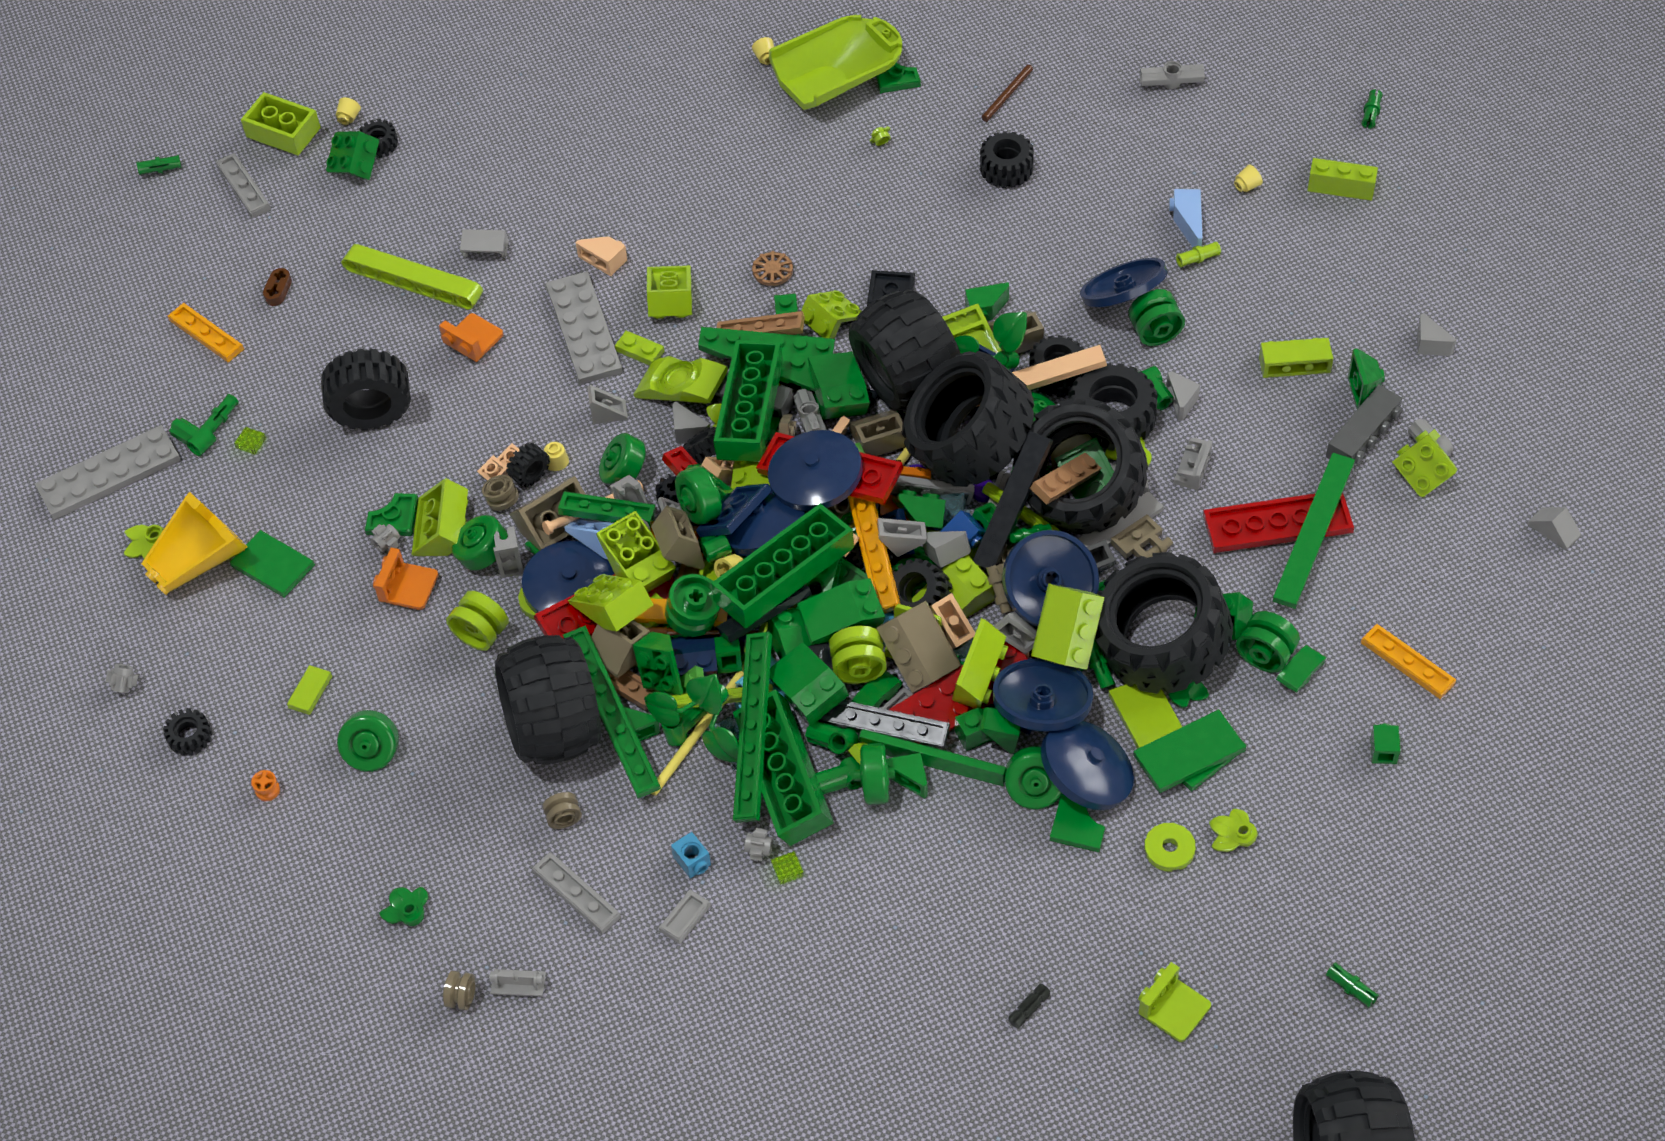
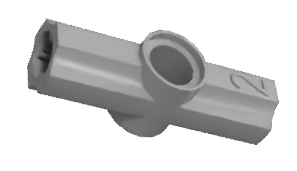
[1139,61,1205,89]
[793,389,826,432]

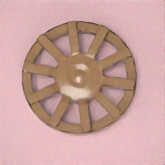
[752,251,793,286]

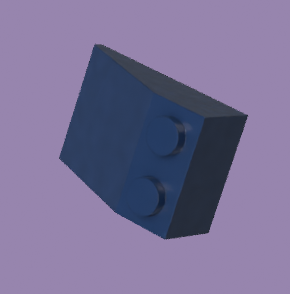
[670,626,720,684]

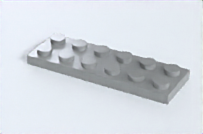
[546,271,623,385]
[35,425,181,520]

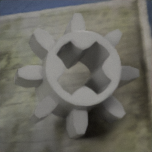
[371,524,400,552]
[105,664,138,693]
[744,828,774,861]

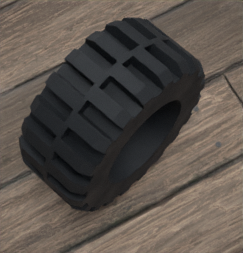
[321,348,411,430]
[1069,363,1157,450]

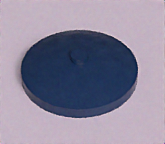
[1080,258,1168,307]
[768,430,863,511]
[717,485,808,556]
[1002,530,1099,627]
[522,541,615,614]
[993,659,1093,731]
[1041,721,1134,810]

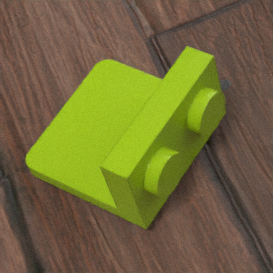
[801,290,862,339]
[1392,429,1457,497]
[1138,962,1211,1042]

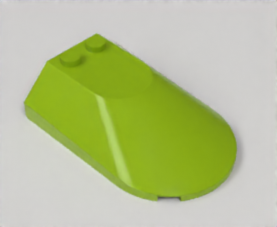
[769,15,902,110]

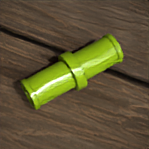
[1176,241,1221,268]

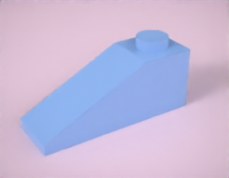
[1169,189,1202,247]
[564,518,613,559]

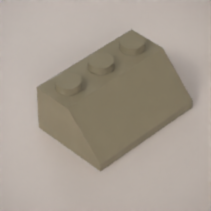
[510,476,586,550]
[877,601,961,693]

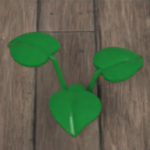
[955,312,1027,370]
[644,674,739,762]

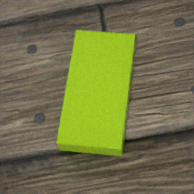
[287,665,332,715]

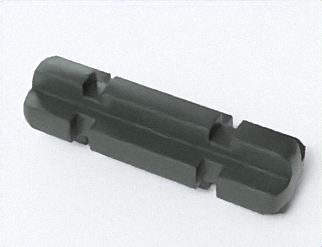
[1008,984,1050,1028]

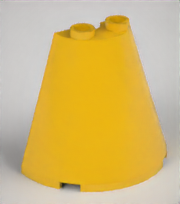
[141,492,247,595]

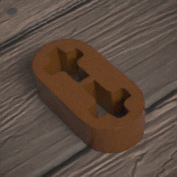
[263,268,292,306]

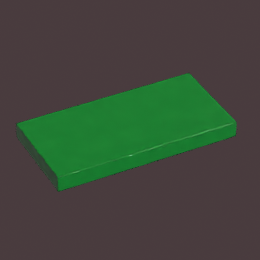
[1133,709,1246,794]

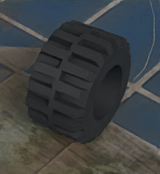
[980,131,1034,188]
[1029,335,1084,397]
[893,559,953,613]

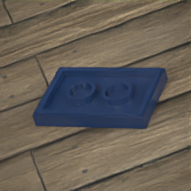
[696,484,772,537]

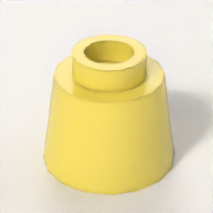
[752,37,775,65]
[336,97,361,125]
[1234,165,1263,192]
[544,442,569,471]
[714,554,743,578]

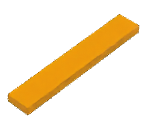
[848,496,901,614]

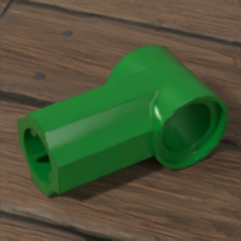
[1142,366,1174,410]
[169,418,217,456]
[698,535,732,563]
[661,707,707,746]
[805,721,859,754]
[815,756,862,795]

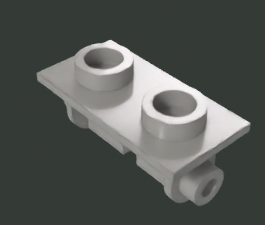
[490,969,546,997]

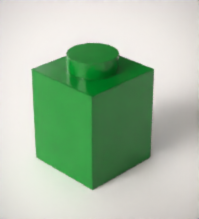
[714,637,743,674]
[1370,723,1400,764]

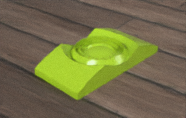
[942,304,1002,354]
[633,356,728,403]

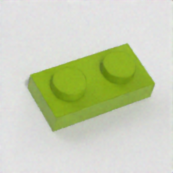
[614,330,665,366]

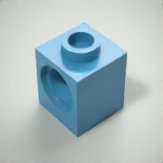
[671,831,711,878]

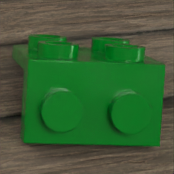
[326,131,380,180]

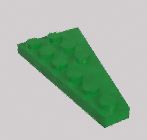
[698,327,835,391]

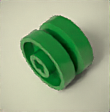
[1128,289,1185,346]
[664,574,721,637]
[1236,611,1300,673]

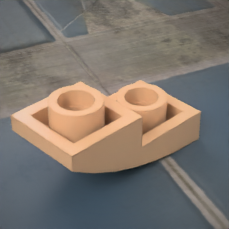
[477,443,519,481]

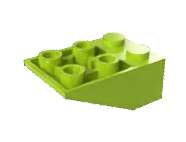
[596,511,676,592]
[568,574,653,632]

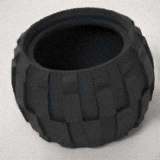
[849,290,961,412]
[495,635,601,764]
[1293,1070,1415,1141]

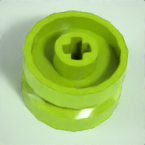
[446,591,509,651]
[829,626,886,684]

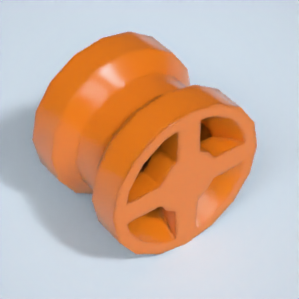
[251,770,280,801]

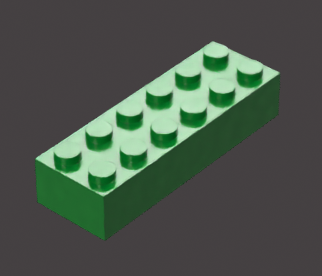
[714,340,783,462]
[711,503,854,629]
[733,689,834,846]

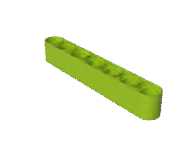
[341,244,483,310]

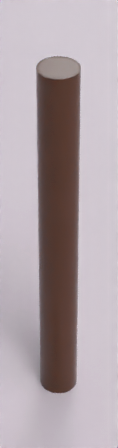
[981,64,1033,122]

